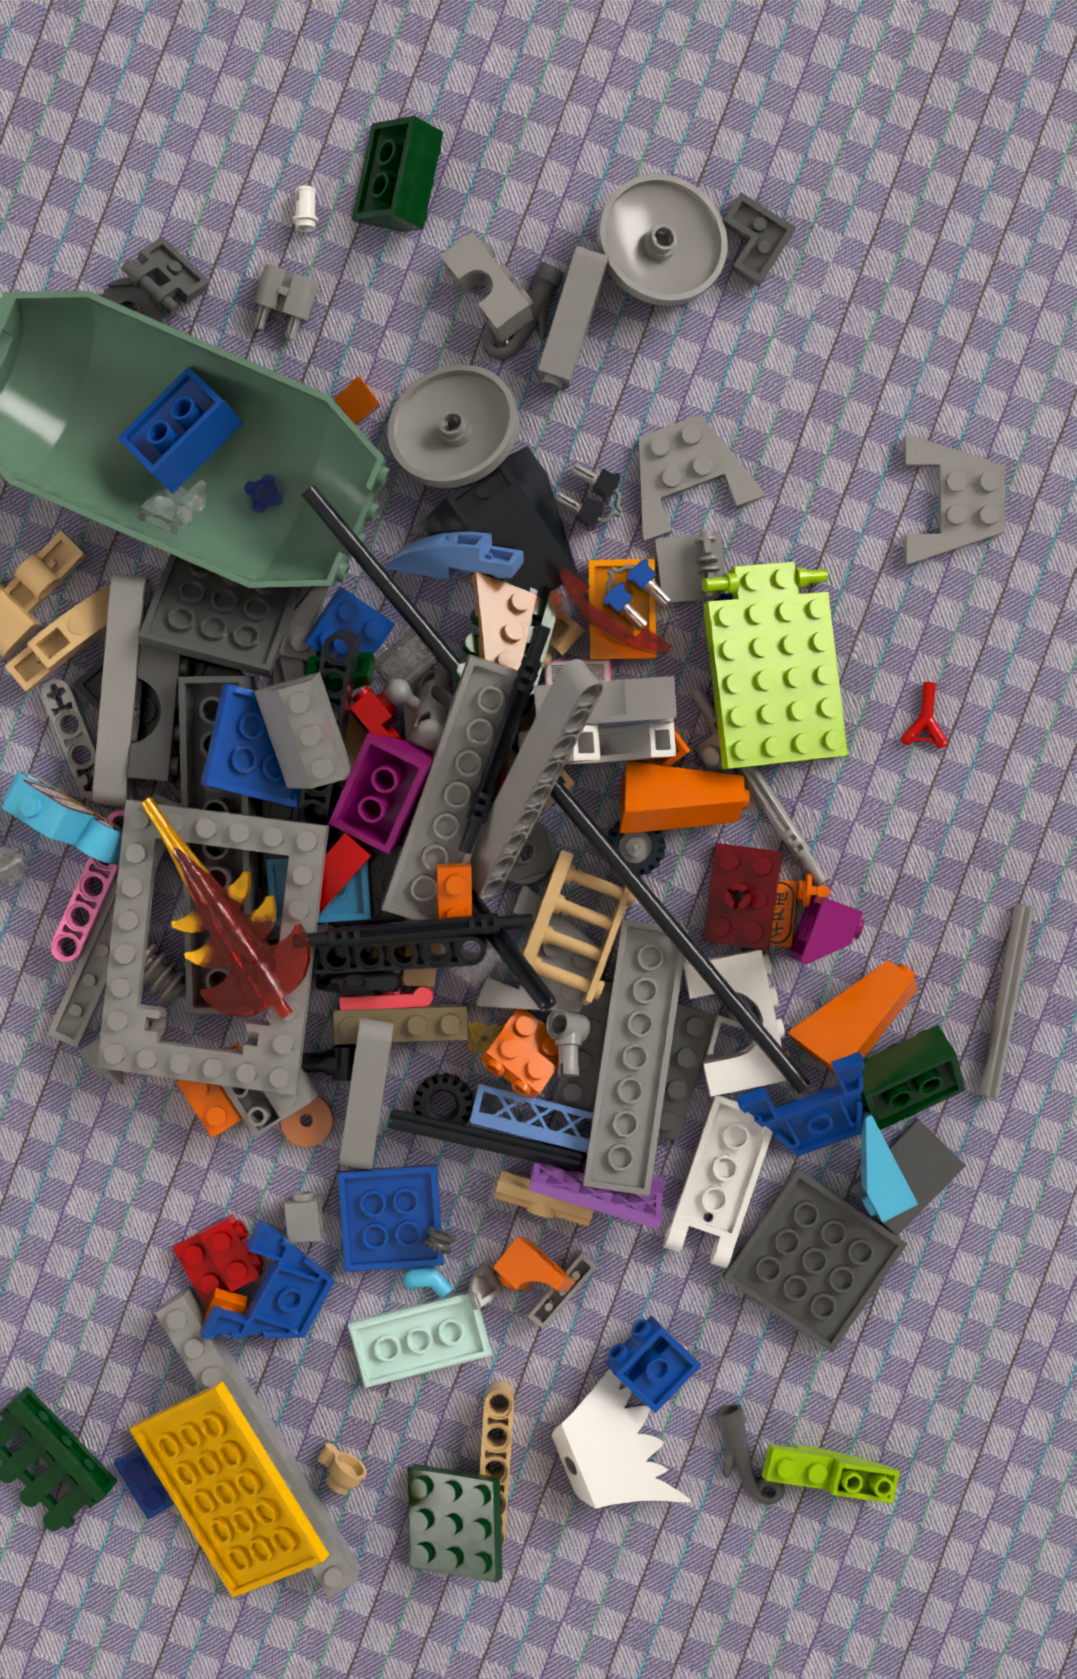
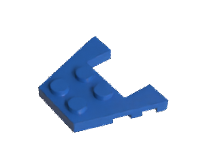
[736,1051,865,1156]
[200,1219,335,1339]

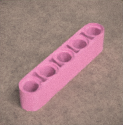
[51,810,125,962]

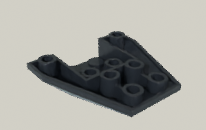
[420,446,578,598]

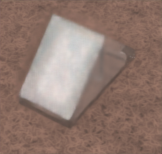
[439,947,501,990]

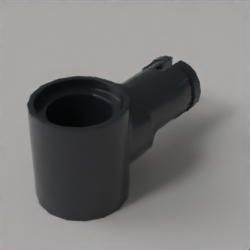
[301,1045,356,1081]

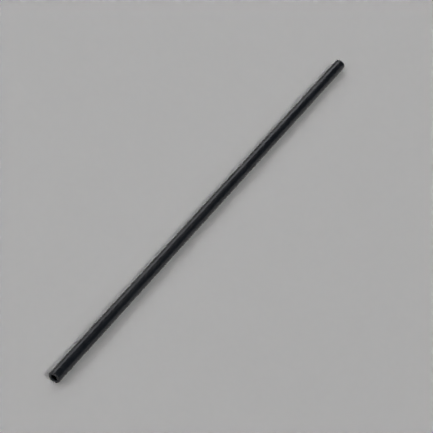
[302,485,811,1093]

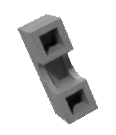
[440,232,534,343]

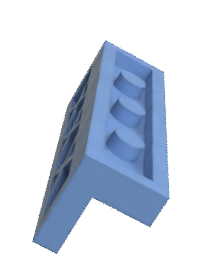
[469,1084,593,1154]

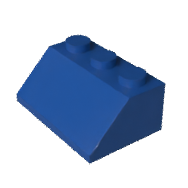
[117,367,244,494]

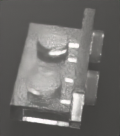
[138,480,208,535]

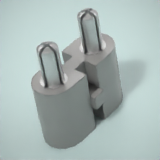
[253,264,320,341]

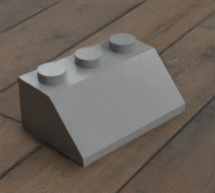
[254,672,352,789]

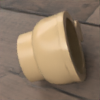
[317,1443,367,1495]

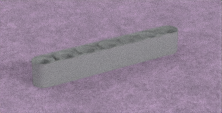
[92,574,151,807]

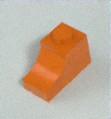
[493,1236,576,1292]

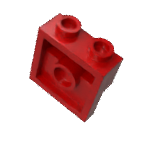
[350,686,406,741]
[173,1214,264,1305]

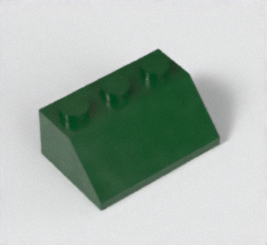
[352,116,444,232]
[861,1025,966,1130]

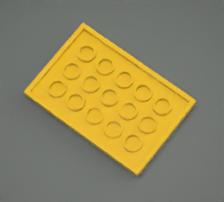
[129,1381,329,1598]

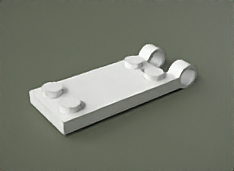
[663,1095,773,1269]

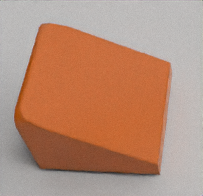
[334,376,381,425]

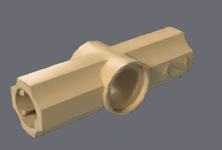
[493,1169,594,1227]

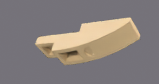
[5,584,110,692]

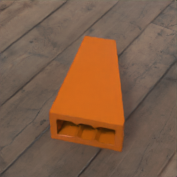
[619,761,750,834]
[788,960,918,1073]

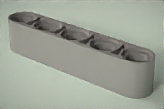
[339,1018,394,1170]

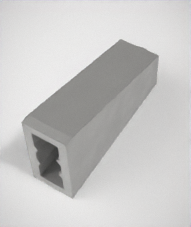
[538,246,609,389]

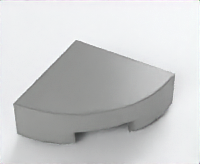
[469,1263,504,1310]

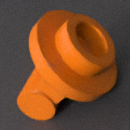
[796,874,830,907]

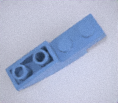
[388,532,524,580]

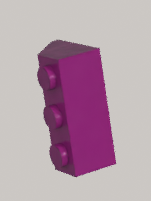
[328,733,434,854]
[787,895,865,964]

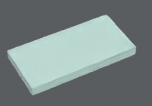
[348,1291,492,1389]

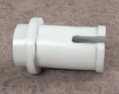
[292,186,319,232]

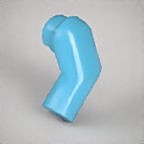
[402,1266,453,1299]

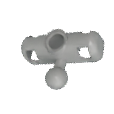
[385,670,454,751]

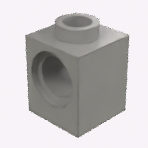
[284,1191,325,1244]

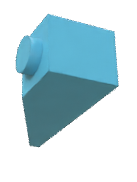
[861,1111,918,1223]

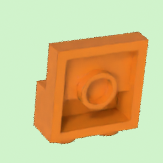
[480,1009,558,1099]

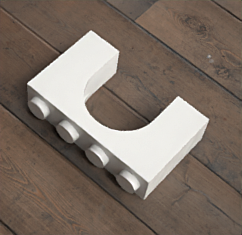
[518,722,676,765]
[682,949,790,1097]

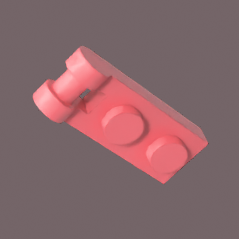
[340,986,435,1010]

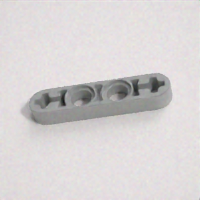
[41,679,96,800]

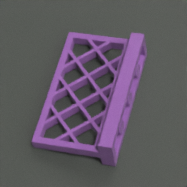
[528,1142,666,1229]

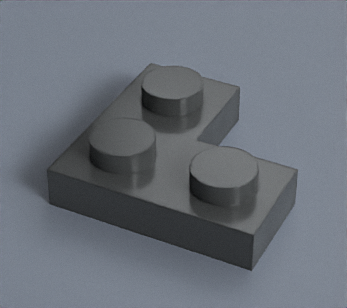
[723,192,796,287]

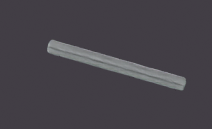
[980,904,1034,1099]

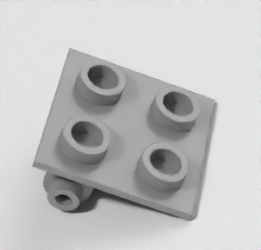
[655,530,728,604]

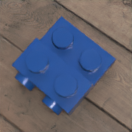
[606,1315,702,1413]

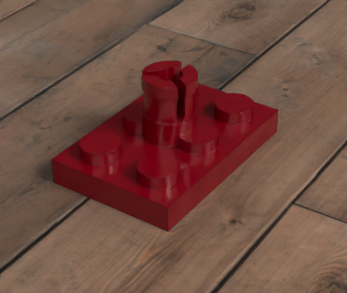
[702,843,783,950]

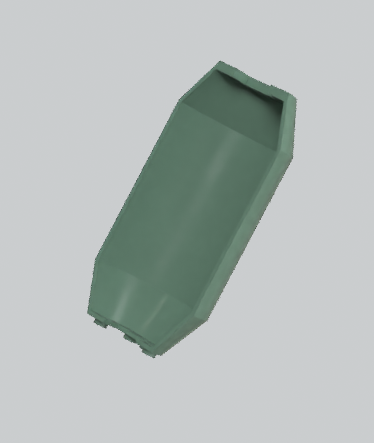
[0,291,390,588]

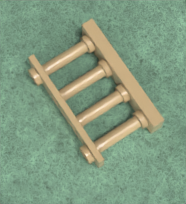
[513,850,635,1006]

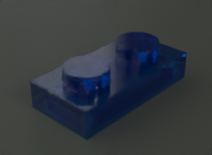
[114,1446,174,1520]

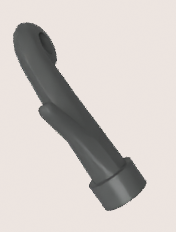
[482,262,564,359]
[716,1404,785,1505]

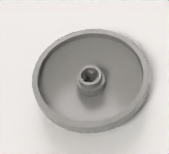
[597,174,728,306]
[387,365,519,488]

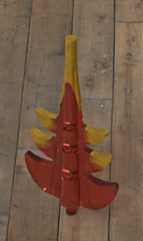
[140,797,310,1019]

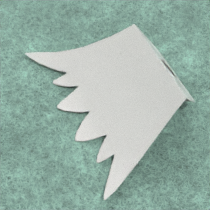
[552,1369,691,1509]

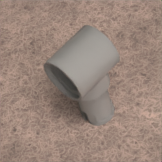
[546,1009,590,1078]

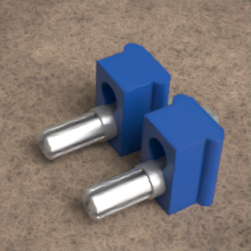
[603,559,671,630]

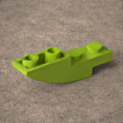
[762,1444,900,1504]

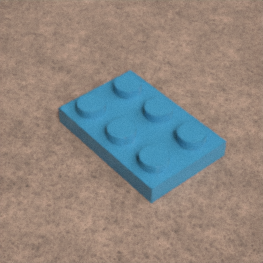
[266,858,372,926]

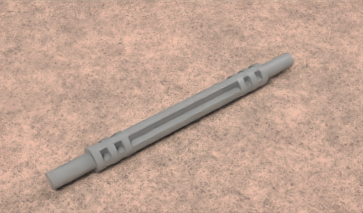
[690,686,827,886]

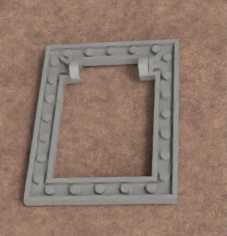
[97,800,329,1096]

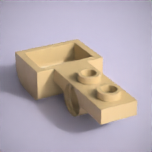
[0,530,88,660]

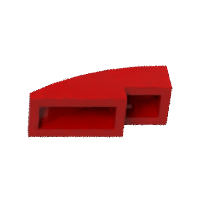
[281,833,373,916]

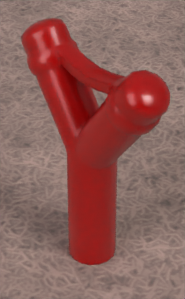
[901,682,948,749]

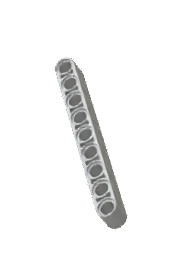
[469,659,604,900]

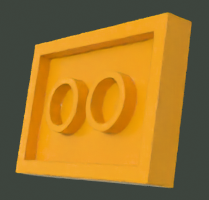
[588,559,656,660]

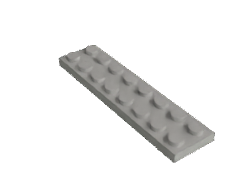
[381,654,518,920]
[583,919,688,1196]

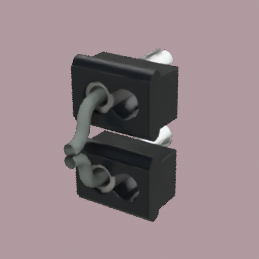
[555,463,623,531]

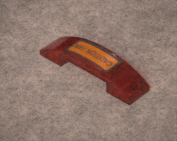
[559,567,671,655]

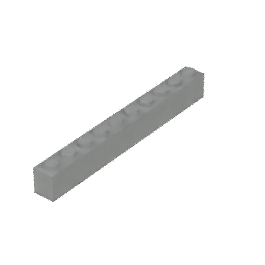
[155,1287,361,1598]

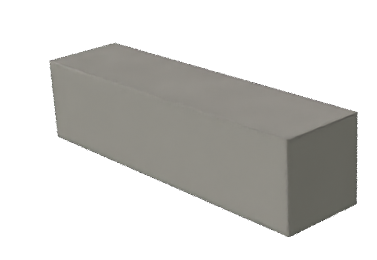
[527,1249,597,1329]

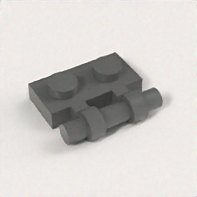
[121,237,210,315]

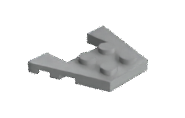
[638,414,765,543]
[903,435,1005,565]
[475,885,598,1013]

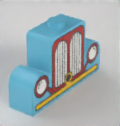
[2,770,123,865]

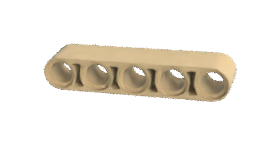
[480,1381,514,1546]

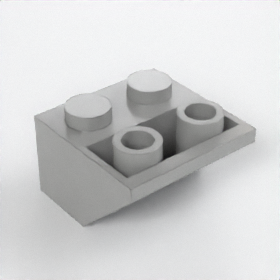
[222,1068,320,1137]

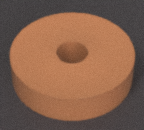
[280,1095,334,1147]

